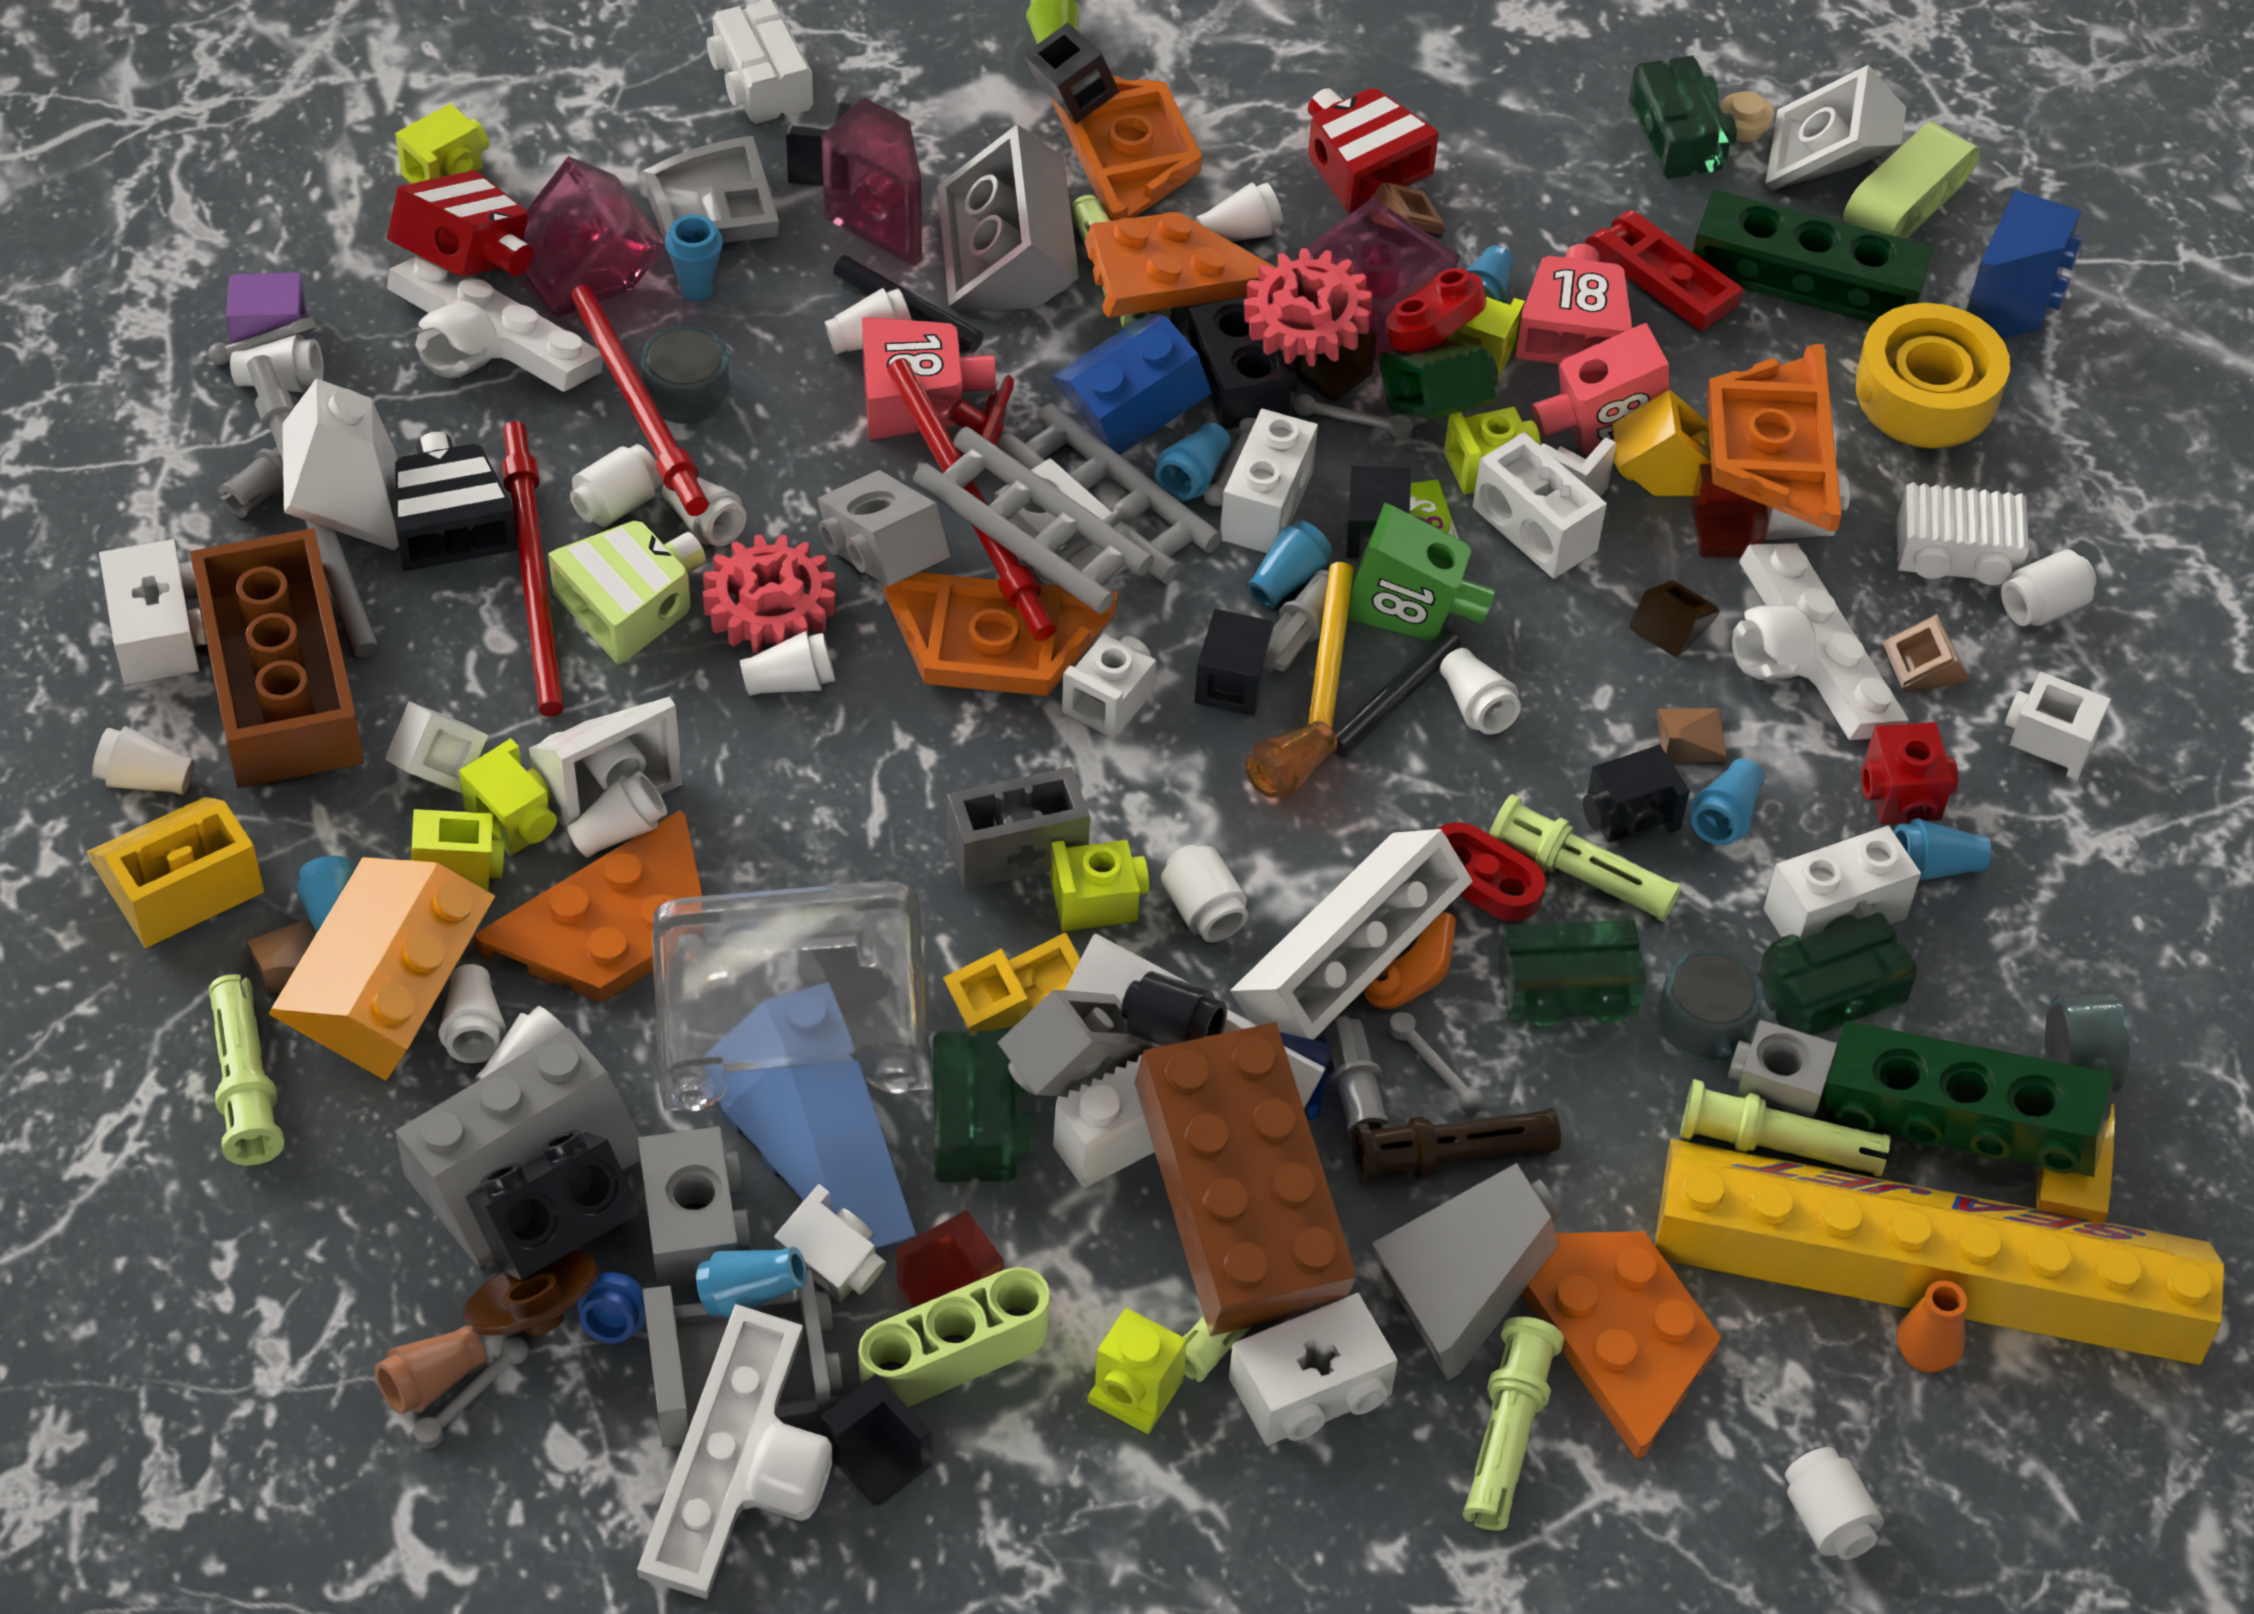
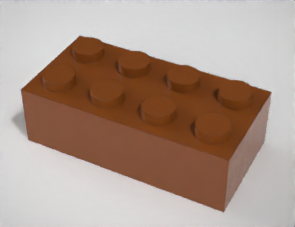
[189,528,365,789]
[1134,1022,1357,1336]

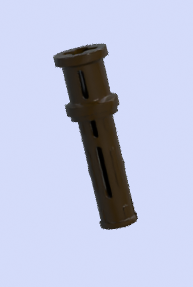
[1352,1108,1561,1185]

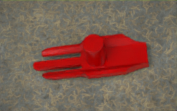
[948,375,1014,479]

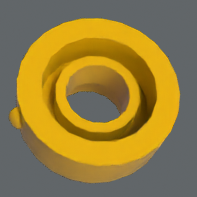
[1856,303,2010,449]

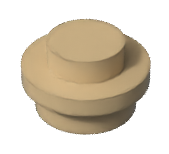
[1718,91,1774,142]

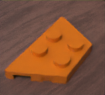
[1049,75,1202,221]
[1084,212,1277,318]
[1706,344,1842,531]
[883,572,1118,696]
[474,810,709,1003]
[1521,1231,1721,1460]

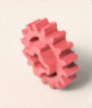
[1244,248,1372,366]
[702,535,836,654]

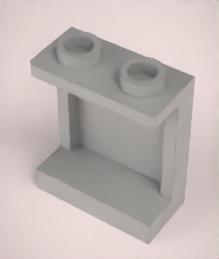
[642,1269,843,1447]

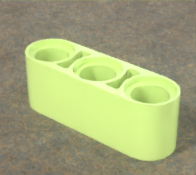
[1843,121,1980,239]
[858,1267,1050,1407]

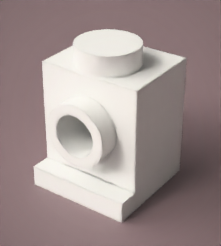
[1062,633,1156,739]
[2004,672,2111,780]
[774,1184,886,1304]

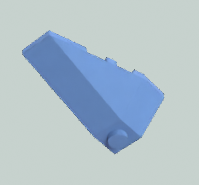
[703,983,916,1255]

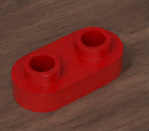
[1385,268,1487,352]
[1437,822,1546,921]

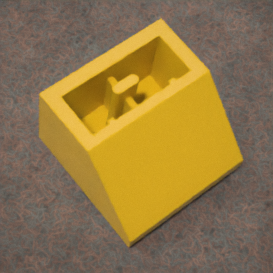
[87,797,265,948]

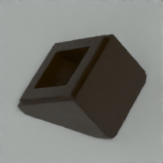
[1630,580,1721,656]

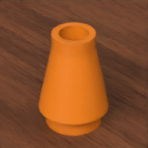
[1896,1281,1968,1372]

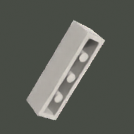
[1230,829,1473,1043]

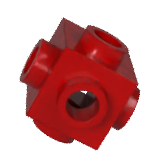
[1861,722,1959,824]

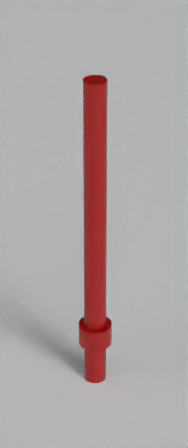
[570,285,709,516]
[887,358,1056,641]
[501,421,564,717]

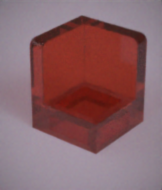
[1691,464,1768,558]
[896,1210,1004,1308]

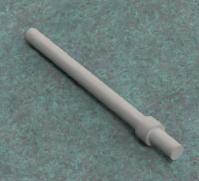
[247,355,379,658]

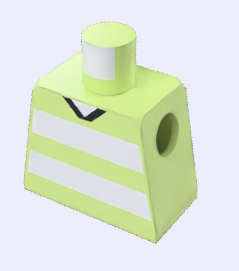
[548,521,706,665]

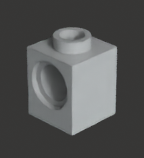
[1727,1020,1837,1119]

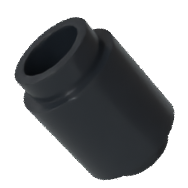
[1121,971,1227,1046]

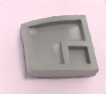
[641,136,779,248]

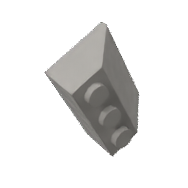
[937,124,1079,312]
[395,1026,641,1268]

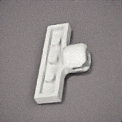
[387,255,604,392]
[1732,543,1909,740]
[637,1304,832,1600]

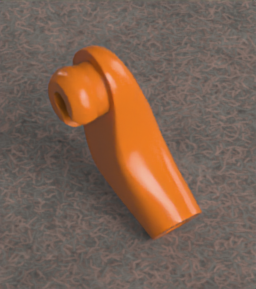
[1364,912,1456,1010]

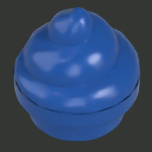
[577,1272,646,1344]

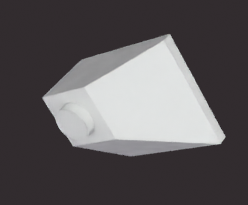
[1765,65,1906,191]
[283,378,399,551]
[529,697,683,835]

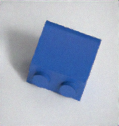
[1967,189,2084,339]
[1052,313,1212,455]

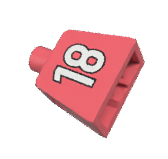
[1515,244,1632,364]
[862,317,996,440]
[1531,323,1670,455]

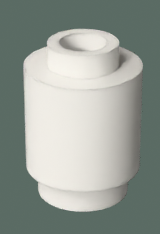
[570,444,663,527]
[2001,549,2096,626]
[1161,845,1249,943]
[1785,1447,1884,1560]

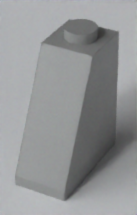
[1372,1163,1560,1381]

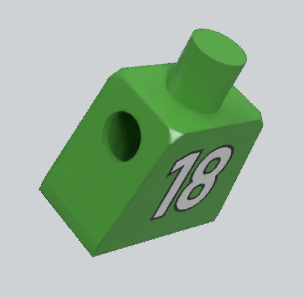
[1347,503,1495,640]

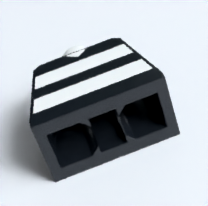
[395,432,518,572]

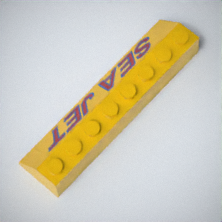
[1654,1139,2224,1365]

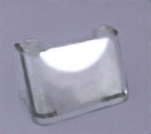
[652,881,933,1111]

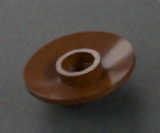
[463,1250,598,1336]

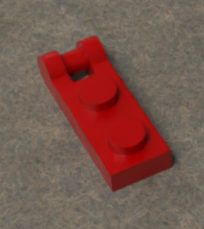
[1585,210,1743,332]

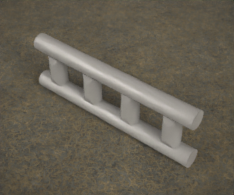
[996,403,1222,584]
[912,427,1154,614]

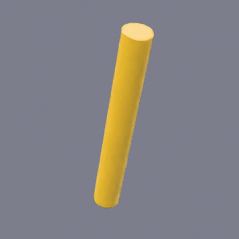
[1307,562,1354,736]

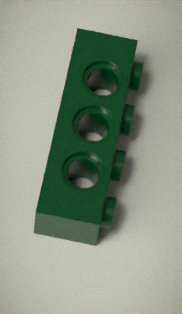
[1693,189,1934,323]
[1825,1021,2113,1177]

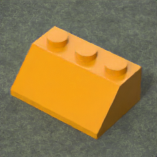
[268,857,495,1081]

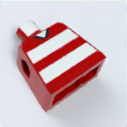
[1308,88,1439,214]
[387,170,534,277]

